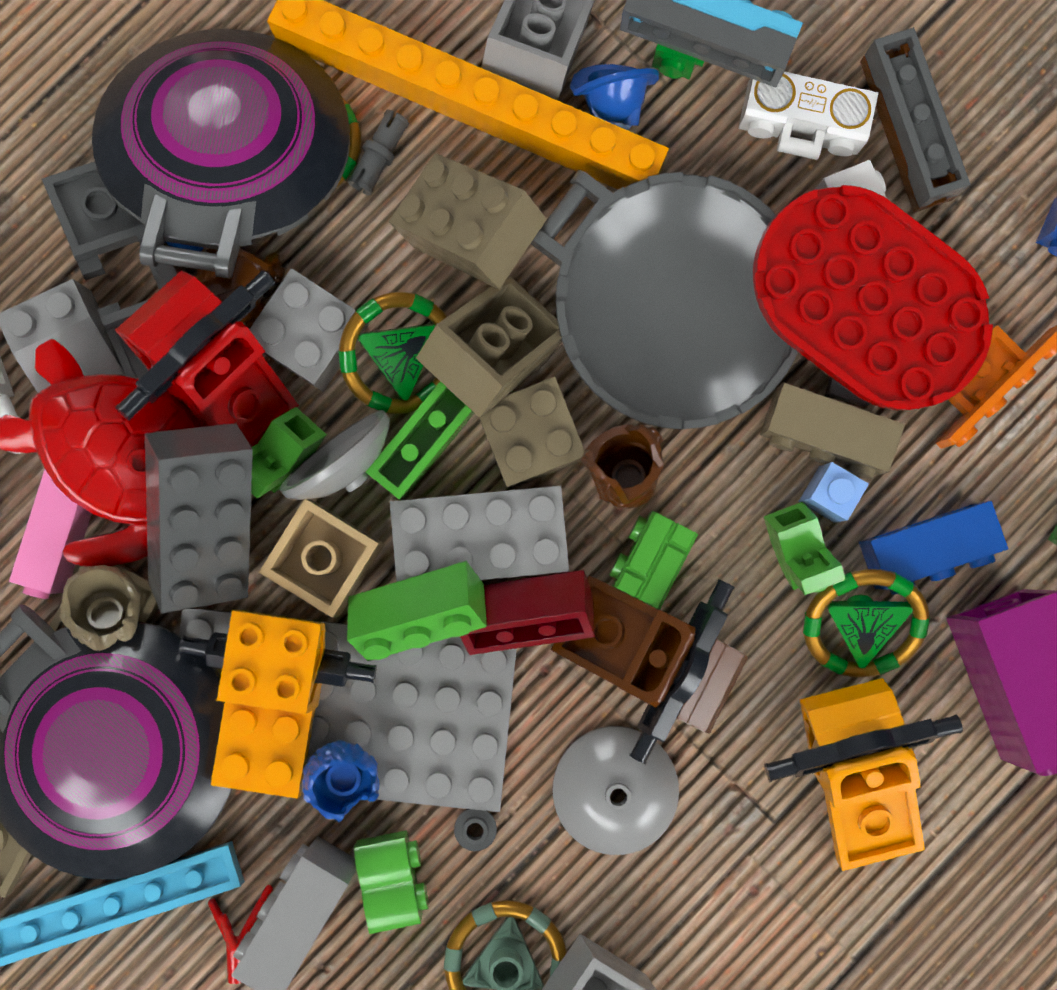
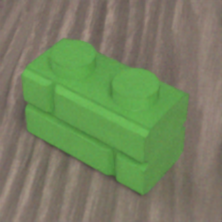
[609,511,698,610]

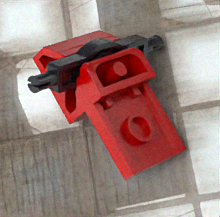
[115,270,299,447]

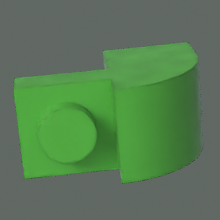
[251,407,327,499]
[763,502,846,595]

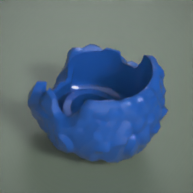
[302,740,380,822]

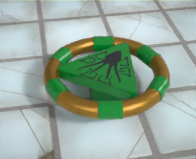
[338,292,447,414]
[803,569,930,677]

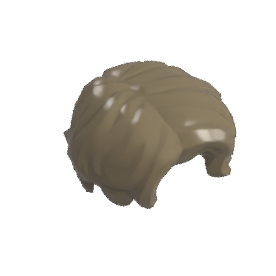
[59,565,141,651]

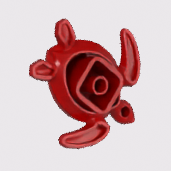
[0,339,205,567]

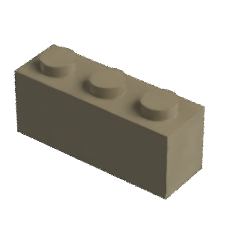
[760,383,905,479]

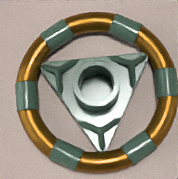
[443,900,567,990]

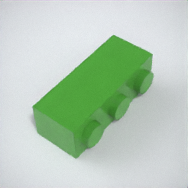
[366,381,475,500]
[347,561,487,661]

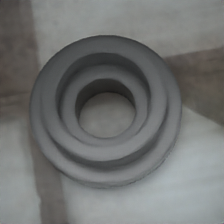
[454,809,497,851]

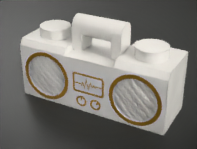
[738,72,878,160]

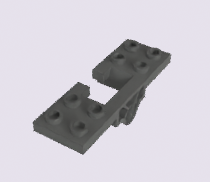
[42,161,177,398]

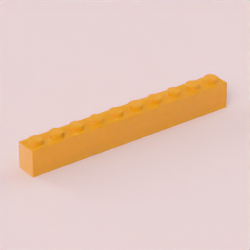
[267,0,669,189]

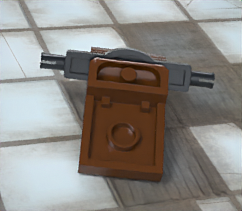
[551,575,748,764]

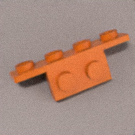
[935,325,1057,449]

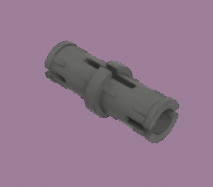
[347,109,409,196]

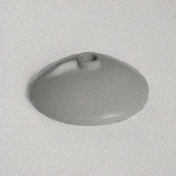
[280,411,390,500]
[552,726,679,855]

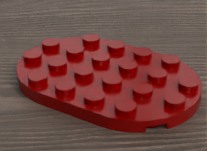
[753,185,993,410]

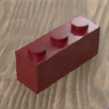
[460,570,595,655]

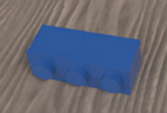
[859,501,1009,595]

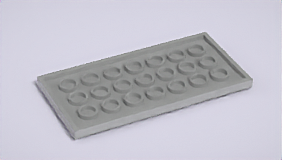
[179,608,517,812]

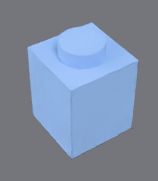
[798,462,869,523]

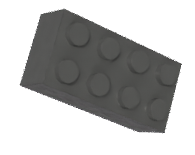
[145,423,253,613]

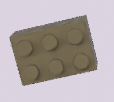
[388,153,547,290]
[416,276,562,418]

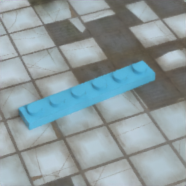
[0,841,245,967]

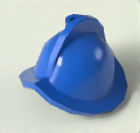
[570,64,659,130]

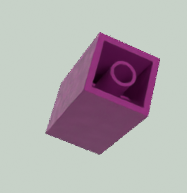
[946,589,1057,776]

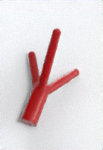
[208,885,273,984]

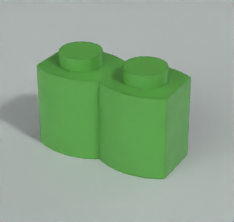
[354,830,429,934]

